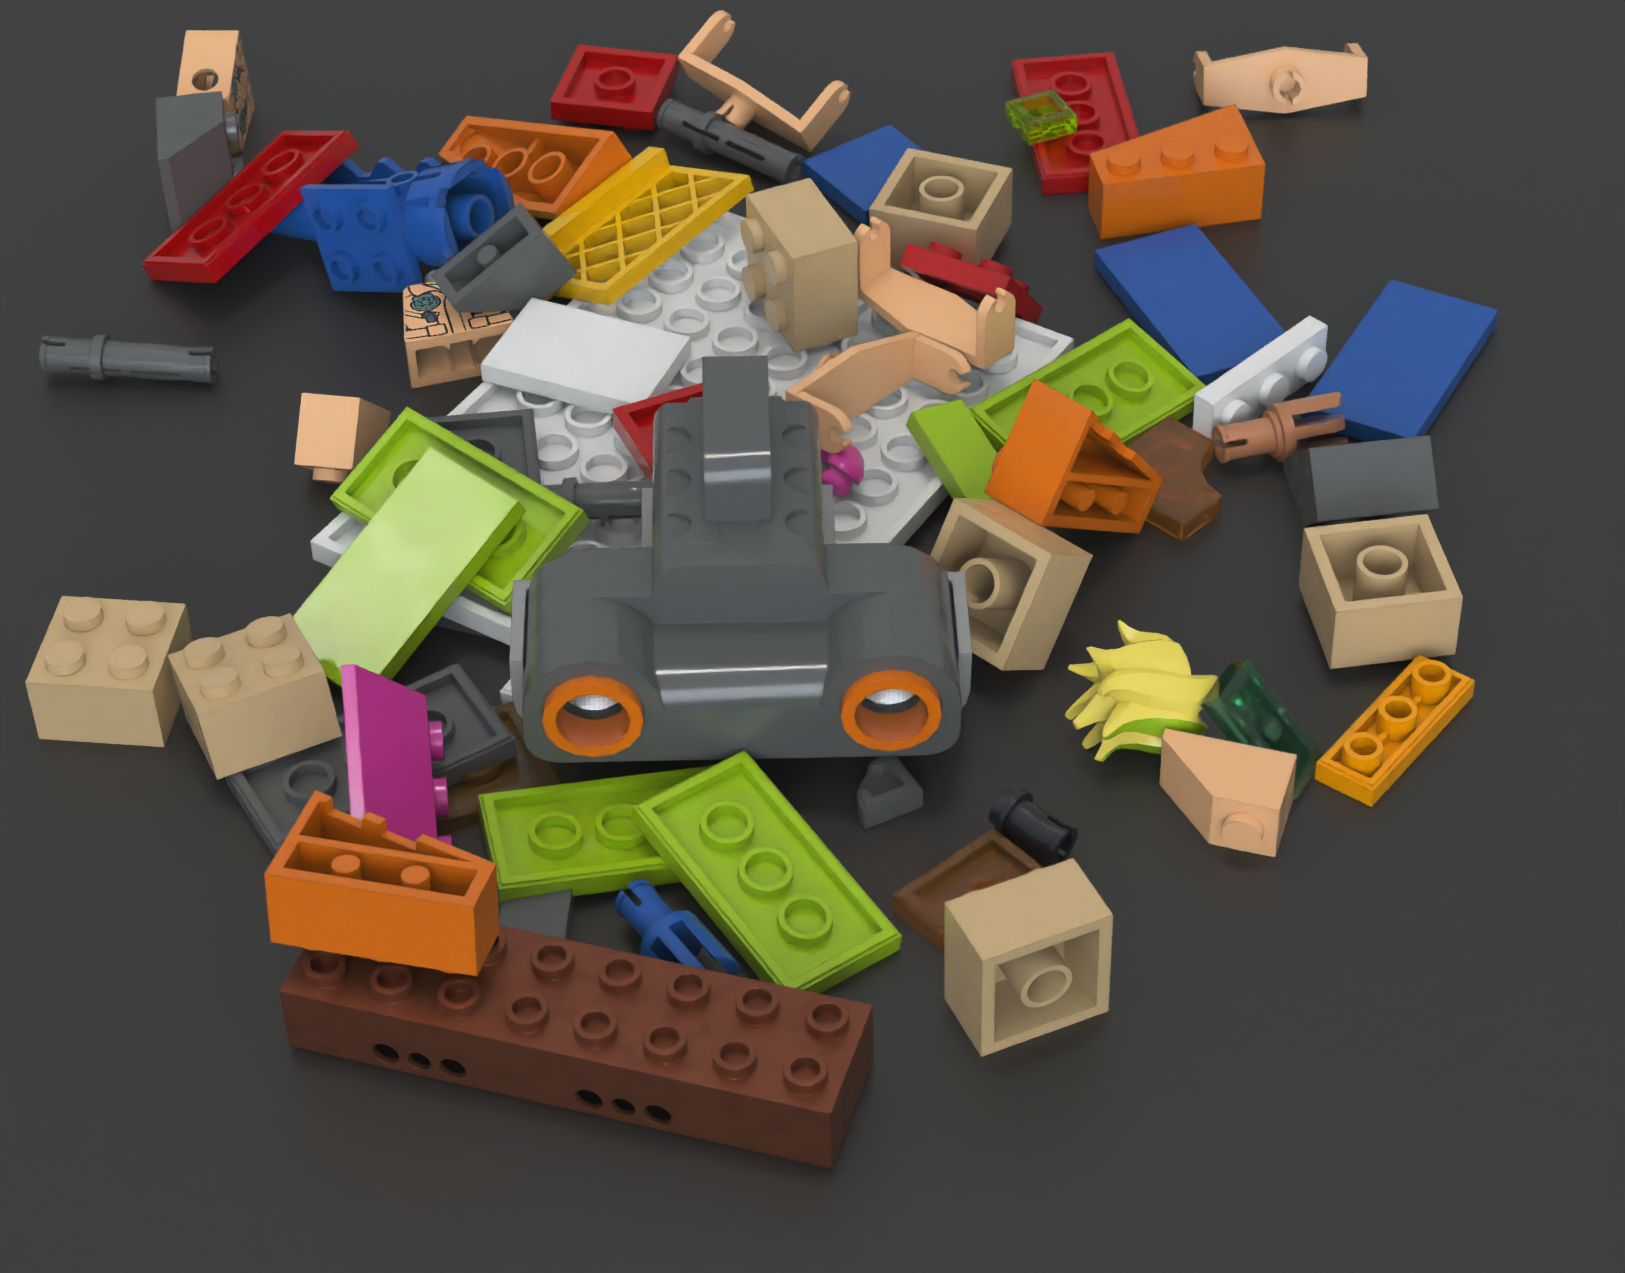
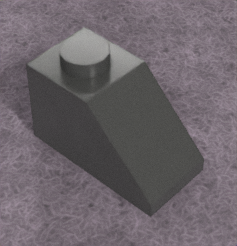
[431,203,577,313]

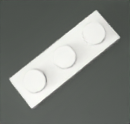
[1192,316,1328,451]

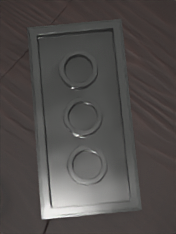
[225,663,518,857]

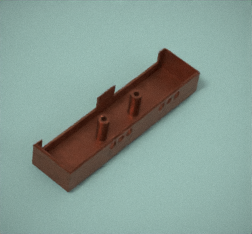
[279,925,874,1168]

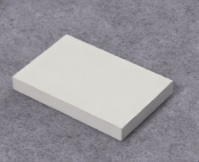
[481,297,691,415]

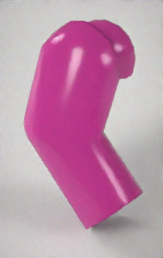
[820,445,864,498]

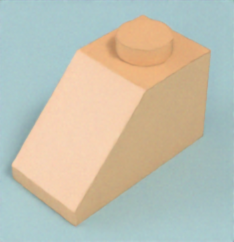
[294,393,391,484]
[1159,728,1297,857]

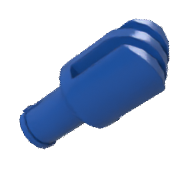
[615,879,742,976]

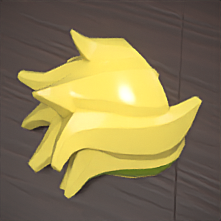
[1064,620,1218,762]

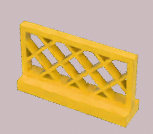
[543,147,754,305]

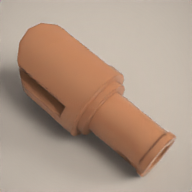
[1212,391,1348,463]

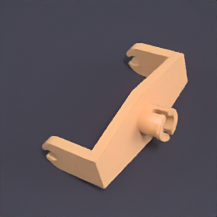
[678,10,851,152]
[1193,43,1368,114]
[854,217,1016,369]
[785,331,971,453]

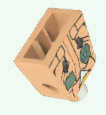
[176,30,255,154]
[403,269,513,389]

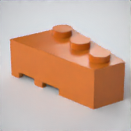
[1088,104,1265,240]
[984,378,1164,534]
[264,790,499,976]

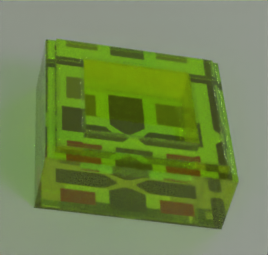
[1005,89,1078,145]

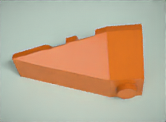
[438,116,633,220]

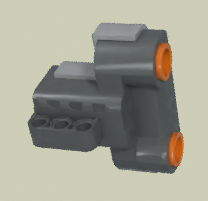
[509,355,972,763]

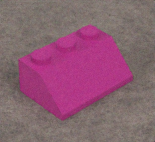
[341,664,452,846]

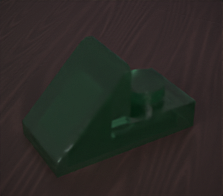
[1201,658,1324,799]

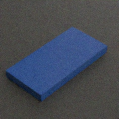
[1094,224,1285,386]
[1301,279,1499,442]

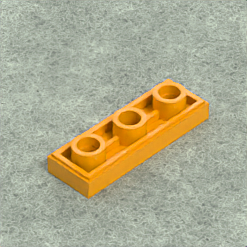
[1314,654,1475,807]

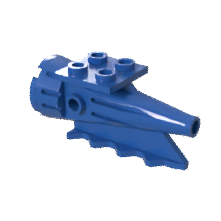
[270,157,515,293]

